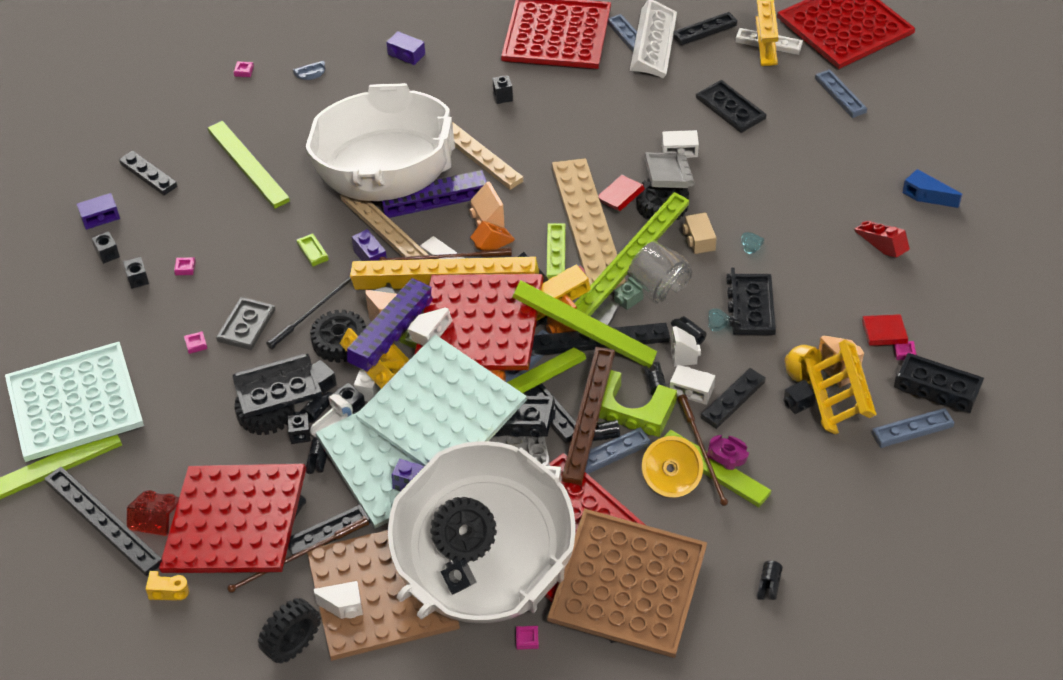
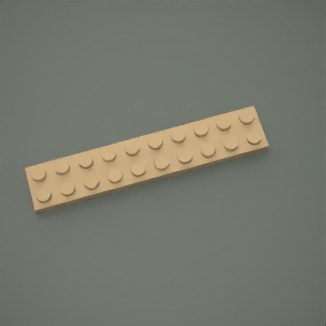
[552,158,626,290]

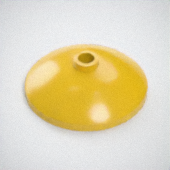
[641,436,703,498]

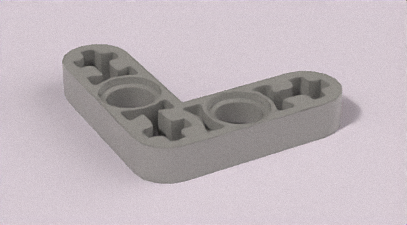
[489,436,550,466]

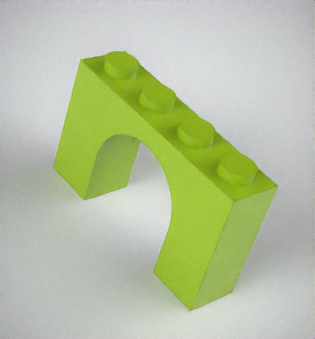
[599,370,677,437]

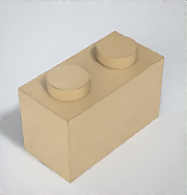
[682,213,716,254]

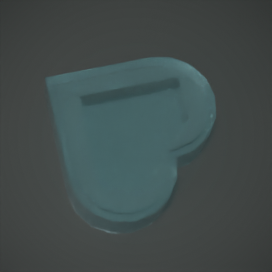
[741,232,764,253]
[708,308,729,331]

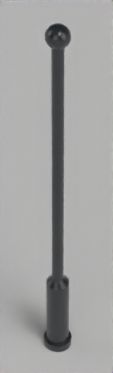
[266,277,351,349]

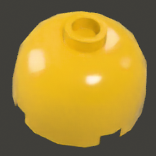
[785,345,822,384]

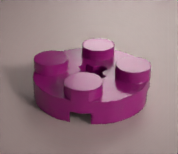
[707,435,749,470]

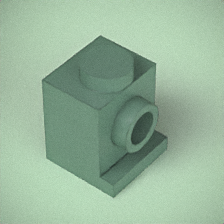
[614,277,644,310]

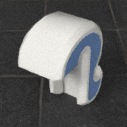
[310,394,353,437]

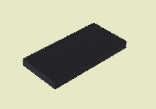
[696,80,767,133]

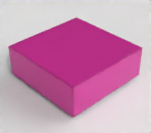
[234,61,254,77]
[174,257,196,275]
[184,331,207,354]
[894,341,916,360]
[516,626,539,650]

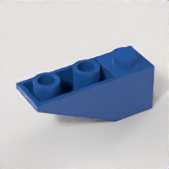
[902,169,962,208]

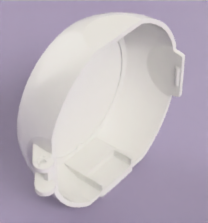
[306,84,455,201]
[388,441,575,624]

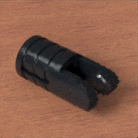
[671,316,707,345]
[643,361,667,396]
[300,391,333,423]
[593,419,620,441]
[306,437,328,474]
[757,561,783,600]

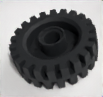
[636,178,689,220]
[310,309,367,363]
[234,397,295,435]
[430,497,497,563]
[258,598,321,664]

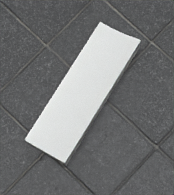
[630,0,677,78]

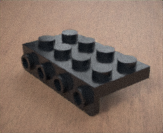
[726,267,776,335]
[894,353,984,413]
[232,354,322,418]
[494,396,555,437]

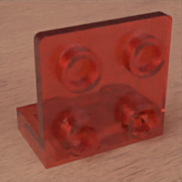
[127,490,179,536]

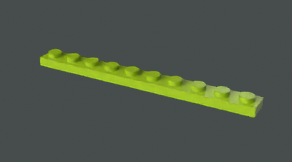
[574,192,689,316]

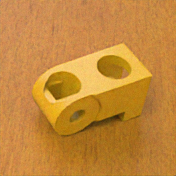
[146,571,189,600]

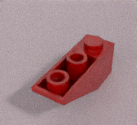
[854,221,910,258]

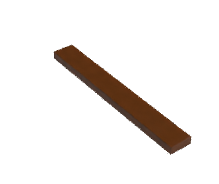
[562,347,615,485]

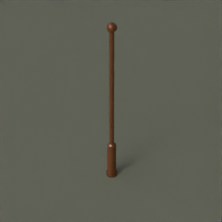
[379,247,512,261]
[677,394,728,506]
[227,516,369,593]

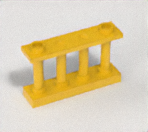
[755,0,778,66]
[340,328,409,389]
[805,339,877,434]

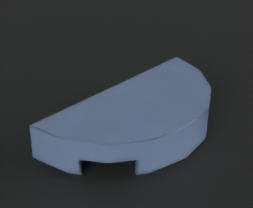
[293,61,325,80]

